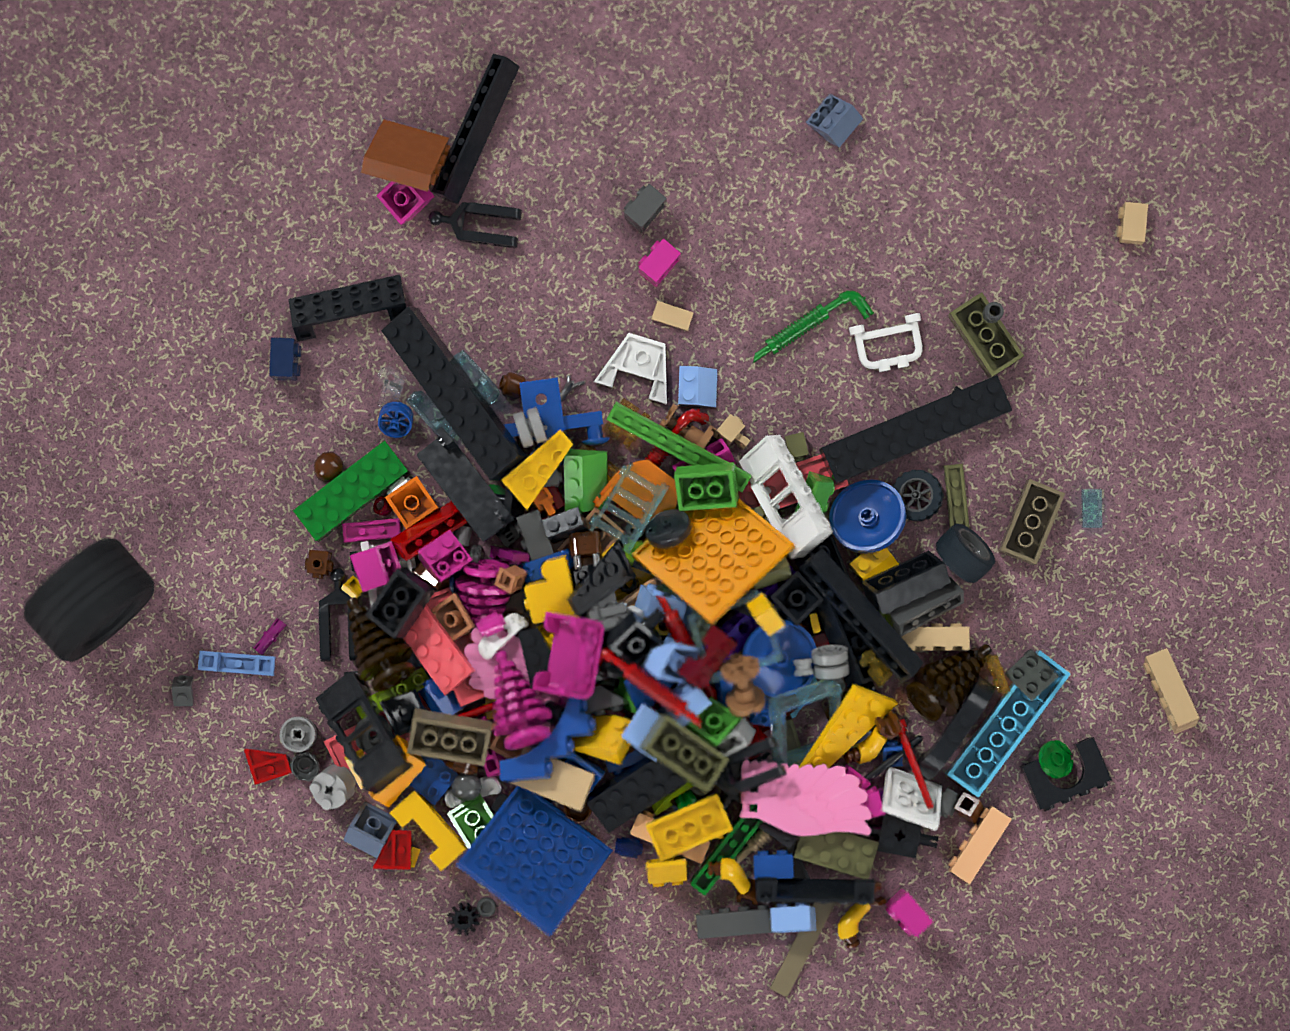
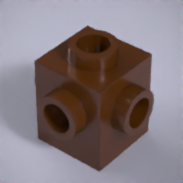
[305,550,334,579]

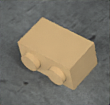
[1116,202,1148,245]

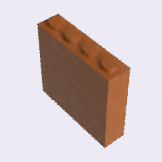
[361,119,451,191]

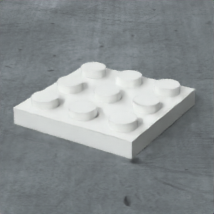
[882,766,942,831]

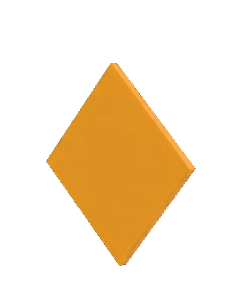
[631,499,795,625]

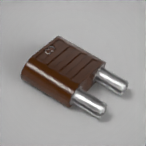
[569,531,602,570]

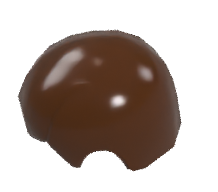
[314,452,343,482]
[563,799,592,824]

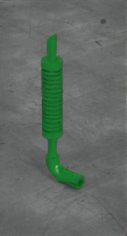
[753,290,874,363]

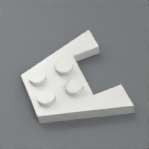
[594,333,667,405]

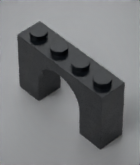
[1020,737,1112,811]

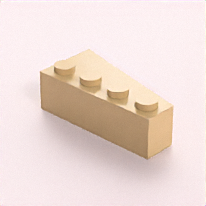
[901,623,970,651]
[1143,648,1199,734]

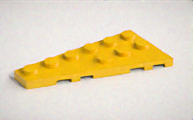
[799,684,898,768]

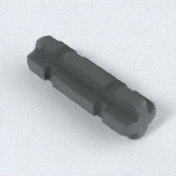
[469,544,482,564]

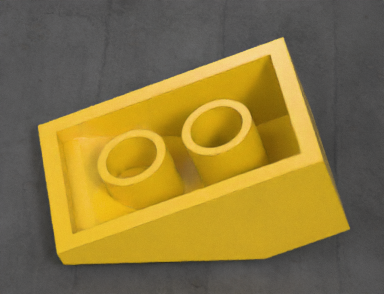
[848,548,899,581]
[572,715,631,765]
[646,856,687,887]

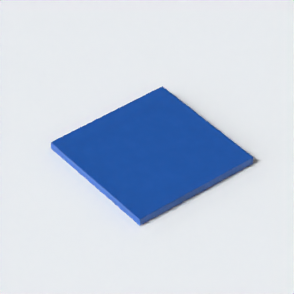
[456,786,613,937]

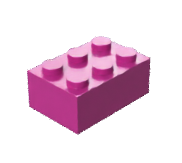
[885,888,933,937]

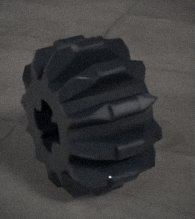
[447,903,480,936]

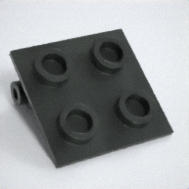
[1004,648,1059,701]

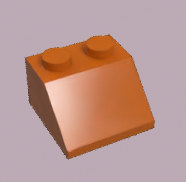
[385,476,439,529]

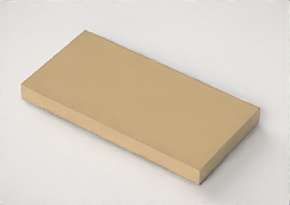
[510,747,595,811]

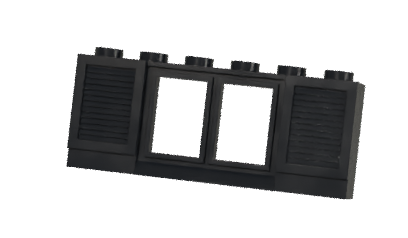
[315,671,413,794]

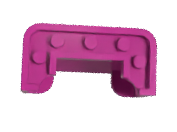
[532,612,604,699]

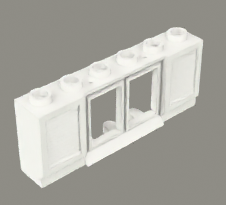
[739,435,833,558]

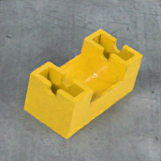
[390,790,468,871]
[645,793,733,861]

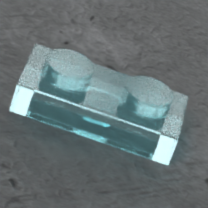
[1081,489,1102,528]

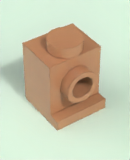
[494,565,527,593]

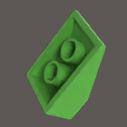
[447,794,494,849]

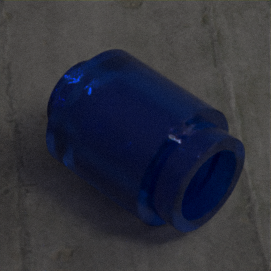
[615,837,644,859]

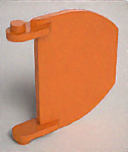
[593,460,677,543]

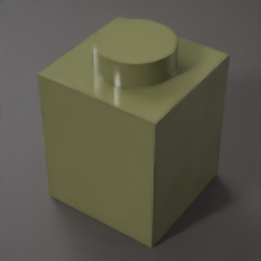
[784,432,809,462]

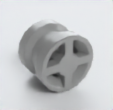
[793,658,814,676]

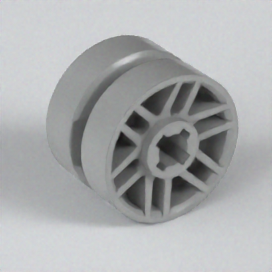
[513,407,547,448]
[812,645,849,679]
[280,717,318,752]

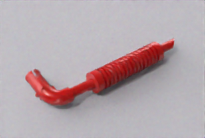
[615,408,709,513]
[655,595,718,701]
[598,648,701,728]

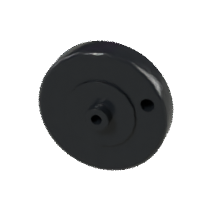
[645,509,692,549]

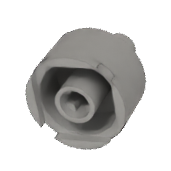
[310,765,356,810]

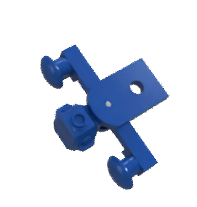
[503,377,610,466]

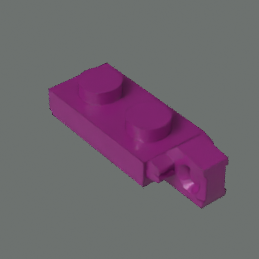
[489,545,529,565]

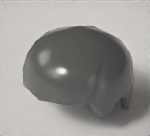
[291,752,320,782]
[452,773,482,801]

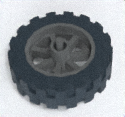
[892,470,944,521]

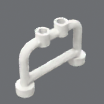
[849,313,923,372]

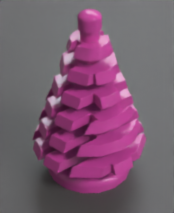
[455,559,512,628]
[493,650,552,750]

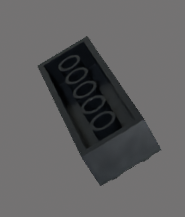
[587,756,688,833]

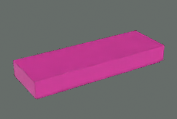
[342,518,401,543]

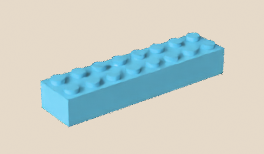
[945,650,1071,798]

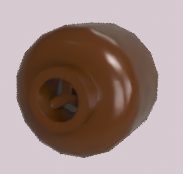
[499,372,526,400]

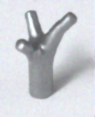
[560,375,585,402]

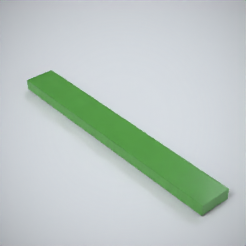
[606,402,752,492]

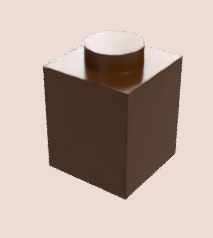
[954,792,984,824]

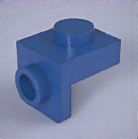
[882,740,903,767]

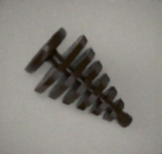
[347,597,415,692]
[905,644,992,722]

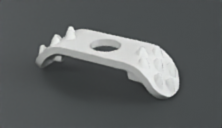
[478,613,528,659]
[445,776,501,808]

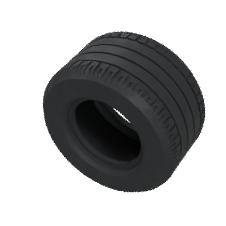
[23,538,154,662]

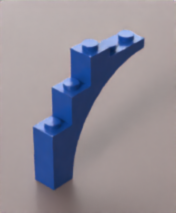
[500,697,596,783]

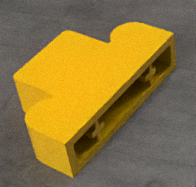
[524,555,581,624]

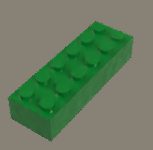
[293,440,410,542]

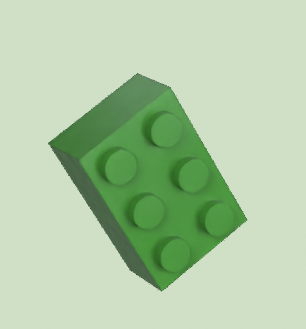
[674,462,739,511]

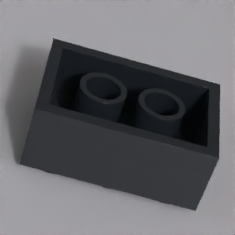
[366,568,435,639]

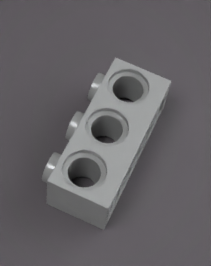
[711,717,756,757]

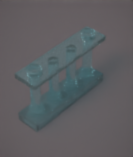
[589,462,670,554]

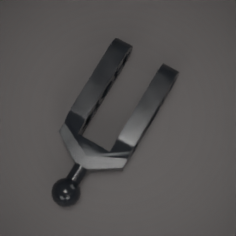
[428,202,522,248]
[319,568,357,662]
[702,737,787,795]

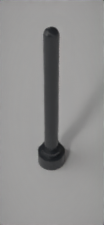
[864,735,923,782]

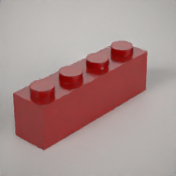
[390,501,468,561]

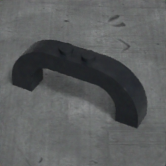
[917,675,995,781]

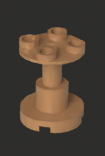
[660,404,717,449]
[721,653,766,717]

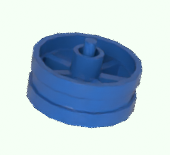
[378,402,414,438]

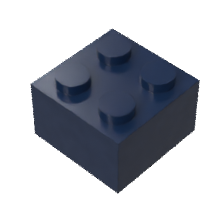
[269,338,302,381]

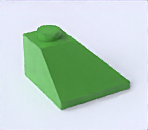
[686,697,742,747]

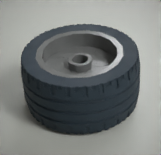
[935,523,995,583]

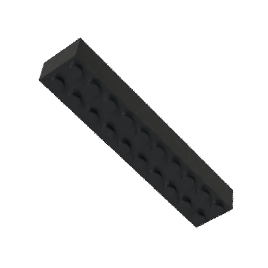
[381,306,527,481]
[819,375,1012,485]

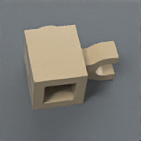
[713,414,751,450]

